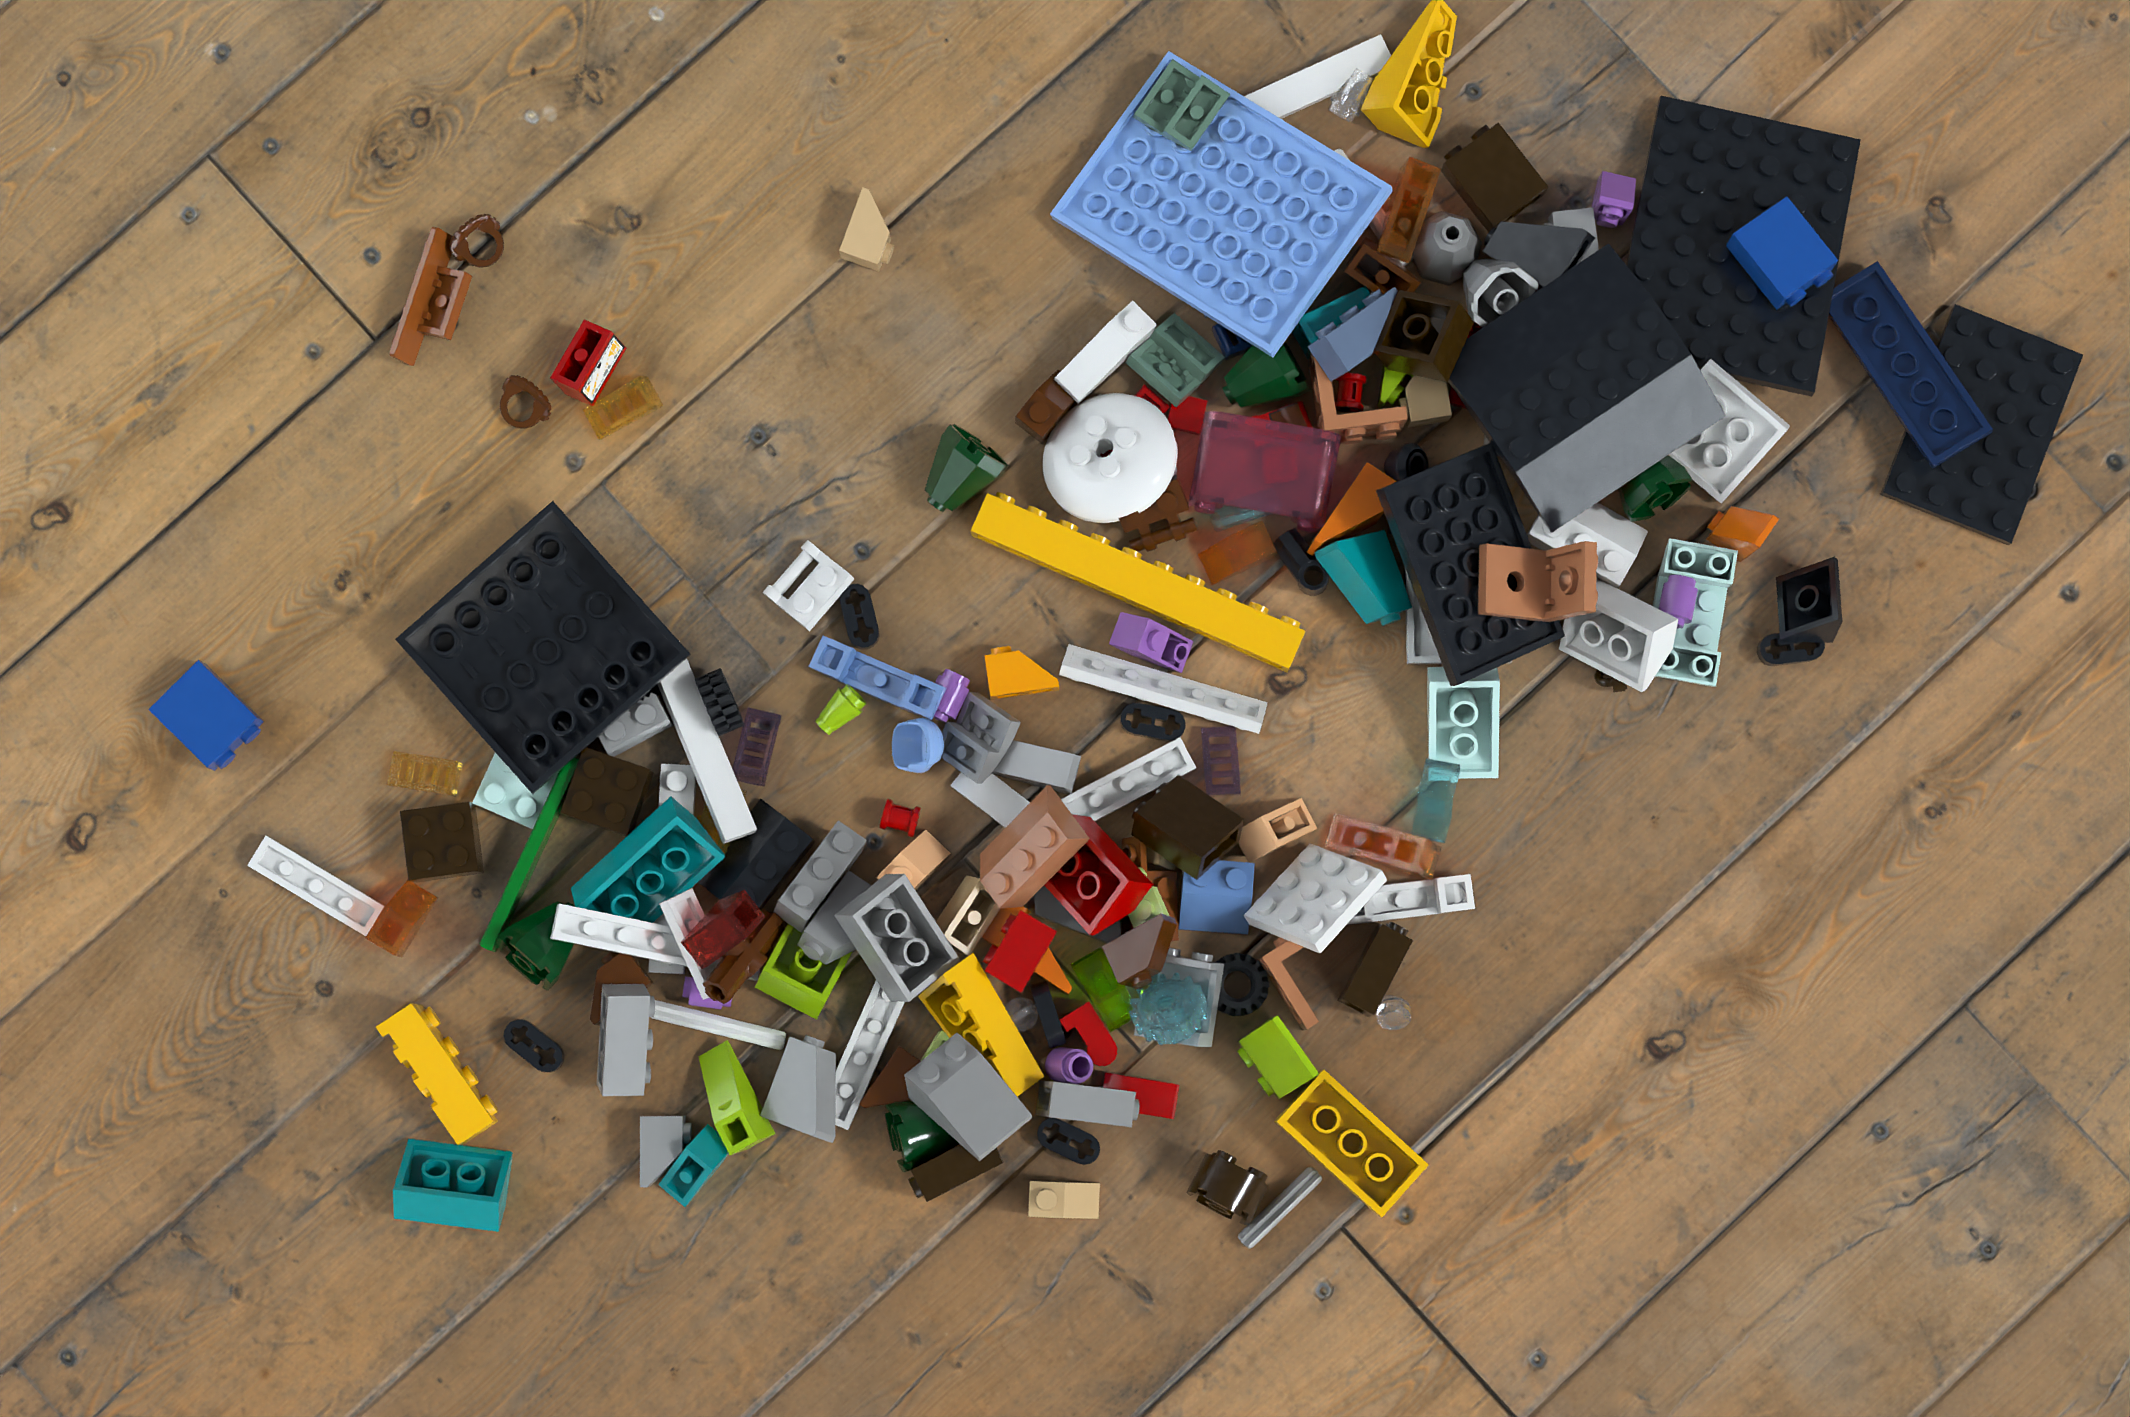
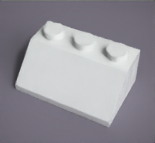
[1527,502,1648,588]
[1559,578,1678,692]

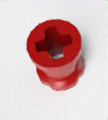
[1335,373,1367,413]
[879,799,921,837]

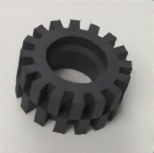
[695,668,745,736]
[1216,953,1270,1016]

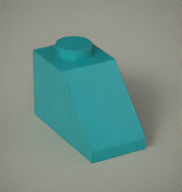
[658,1124,729,1207]

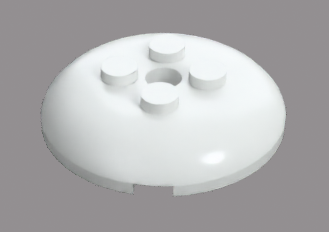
[1043,393,1178,523]

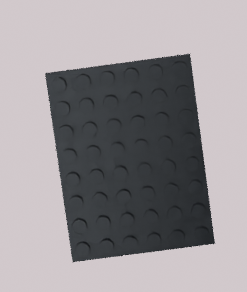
[1626,95,1861,397]

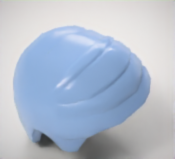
[892,718,944,773]

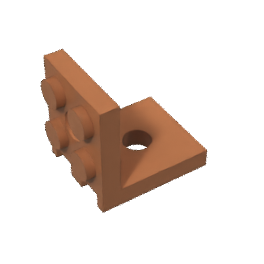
[1308,353,1408,445]
[1478,541,1598,622]
[1258,938,1319,1031]

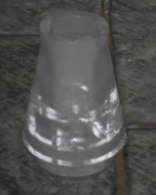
[1328,68,1373,122]

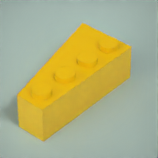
[918,953,1044,1097]
[376,1003,498,1145]

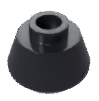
[1384,443,1429,481]

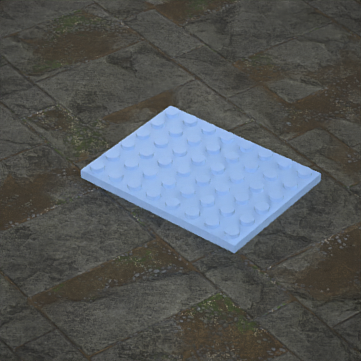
[1050,51,1393,358]

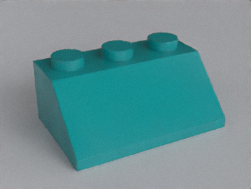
[393,1139,513,1232]

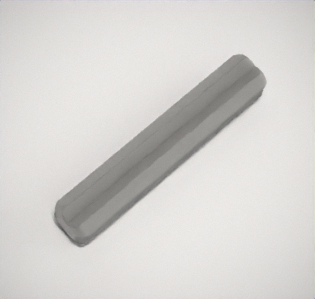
[1238,1166,1322,1249]

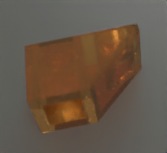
[365,880,438,957]

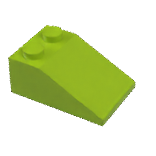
[755,901,853,1020]
[1237,1015,1319,1099]

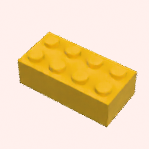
[1274,1069,1429,1217]

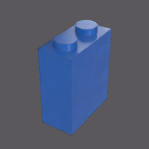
[1726,197,1838,310]
[148,660,264,771]

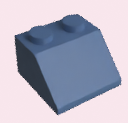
[1178,860,1255,935]

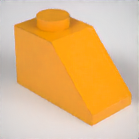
[984,646,1059,700]

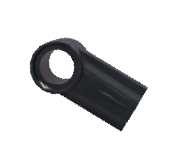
[1271,527,1329,596]

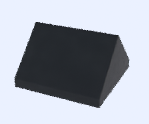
[1776,557,1843,643]

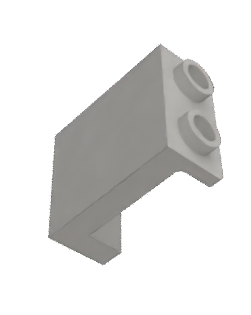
[1134,948,1224,1047]

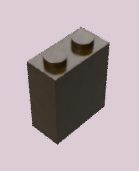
[1441,122,1548,233]
[1131,774,1244,880]
[1337,922,1413,1017]
[908,1144,1004,1202]

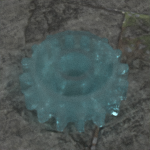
[1129,973,1208,1045]

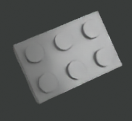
[834,874,960,1002]

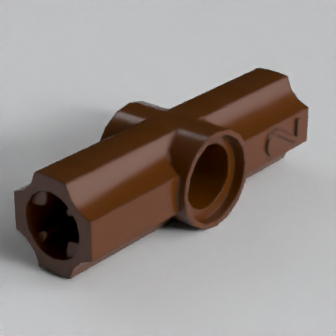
[703,909,785,1004]

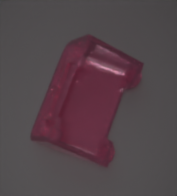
[1188,411,1341,532]

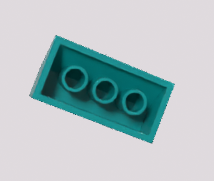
[571,796,725,923]

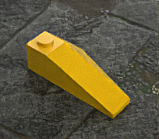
[1361,0,1457,148]

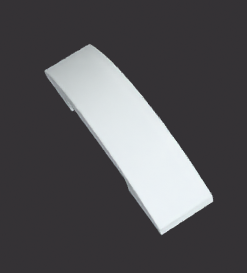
[950,772,1030,828]
[1347,874,1475,925]

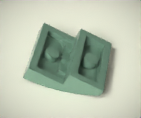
[1133,59,1230,151]
[1125,313,1225,407]

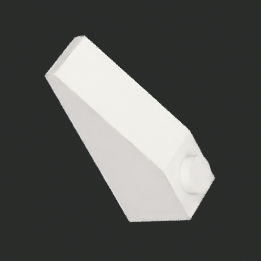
[1054,301,1157,404]

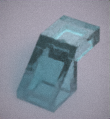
[1411,758,1460,843]

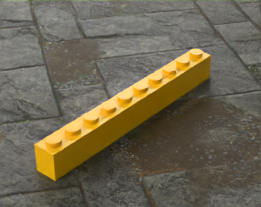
[971,492,1305,672]

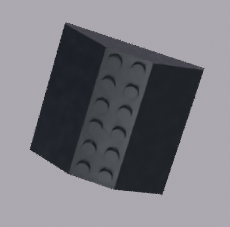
[1448,243,1726,533]
[395,501,691,794]

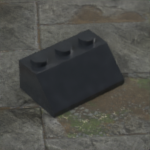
[698,799,815,923]

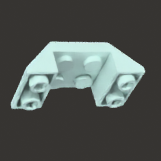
[1653,538,1738,687]

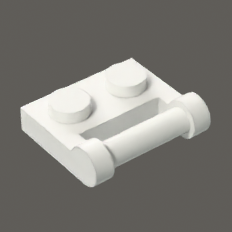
[762,540,854,632]

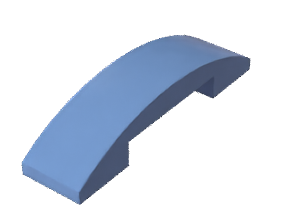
[808,635,946,720]

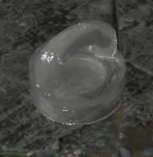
[1376,995,1411,1030]
[1005,997,1038,1032]

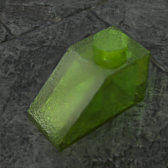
[1070,947,1141,1033]

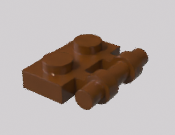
[1119,475,1198,552]

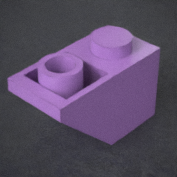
[1591,171,1636,228]
[1109,612,1193,673]

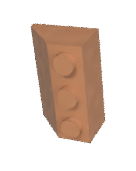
[980,785,1090,908]

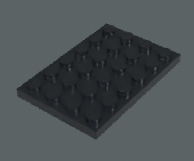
[1880,304,2083,545]
[1376,443,1565,686]

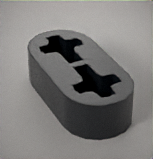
[840,584,880,650]
[1757,633,1825,666]
[1120,703,1186,742]
[1030,981,1066,1049]
[504,1019,565,1073]
[1037,1118,1100,1165]

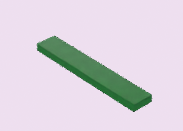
[479,758,579,952]

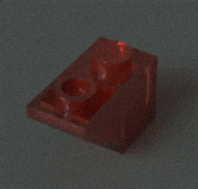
[681,890,765,969]

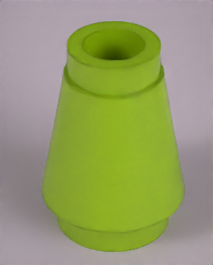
[815,684,867,735]

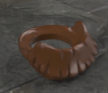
[449,214,504,268]
[500,375,551,429]

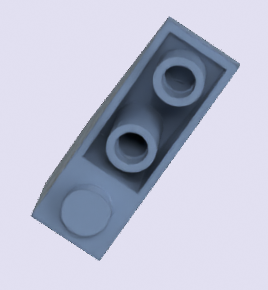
[1308,287,1398,381]

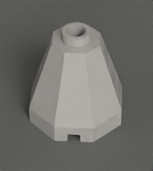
[1409,211,1482,286]
[1463,258,1538,328]

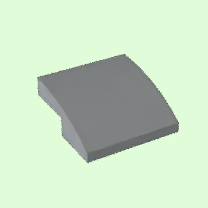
[941,691,1021,784]

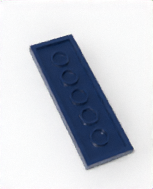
[1829,261,1993,469]

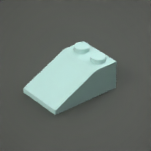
[1427,667,1500,779]

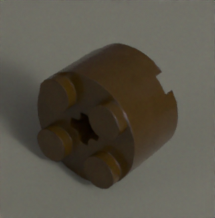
[1186,1150,1268,1225]

